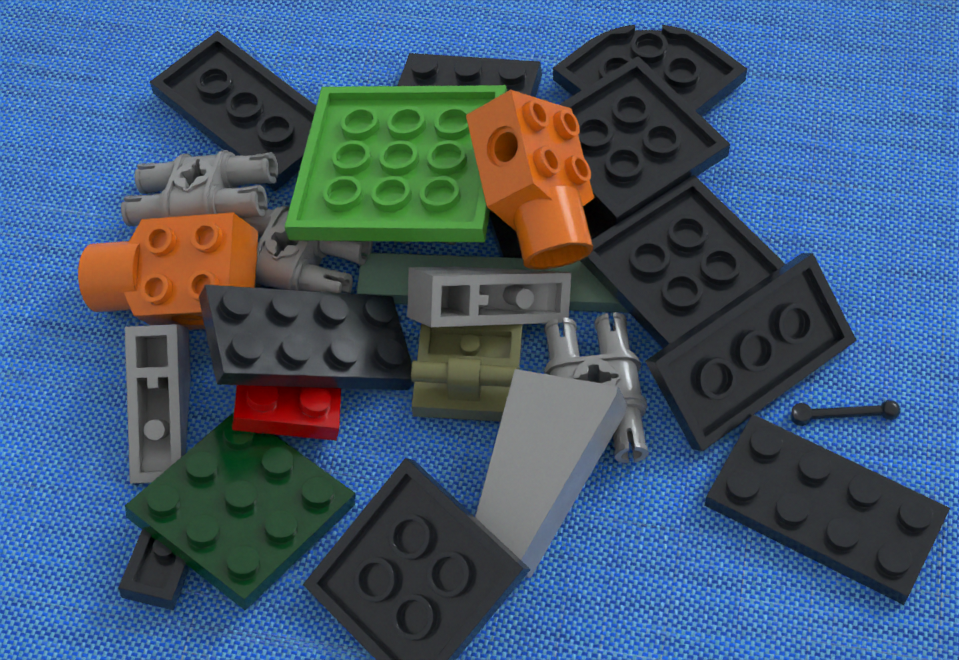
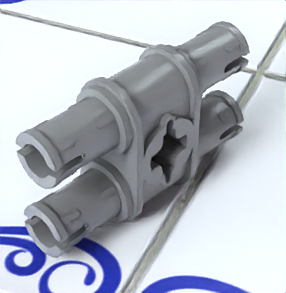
[121,150,278,227]
[240,206,373,294]
[543,312,649,463]

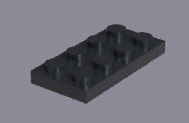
[150,31,316,191]
[645,253,857,451]
[199,285,414,390]
[704,414,950,605]

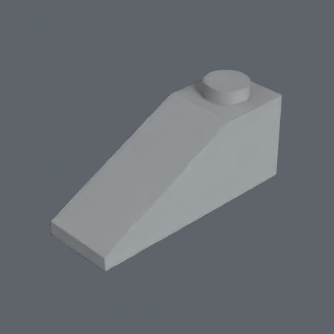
[407,266,571,327]
[125,324,190,484]

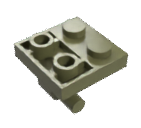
[411,323,523,422]

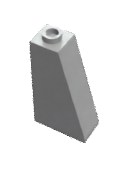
[475,369,627,578]

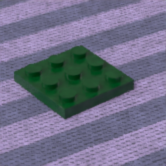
[125,412,356,610]

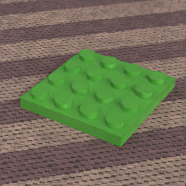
[284,85,507,242]

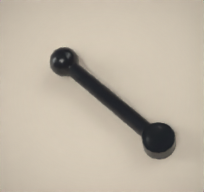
[791,400,900,426]

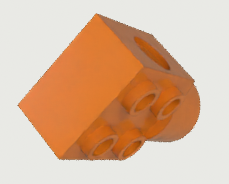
[466,90,594,270]
[78,212,258,330]

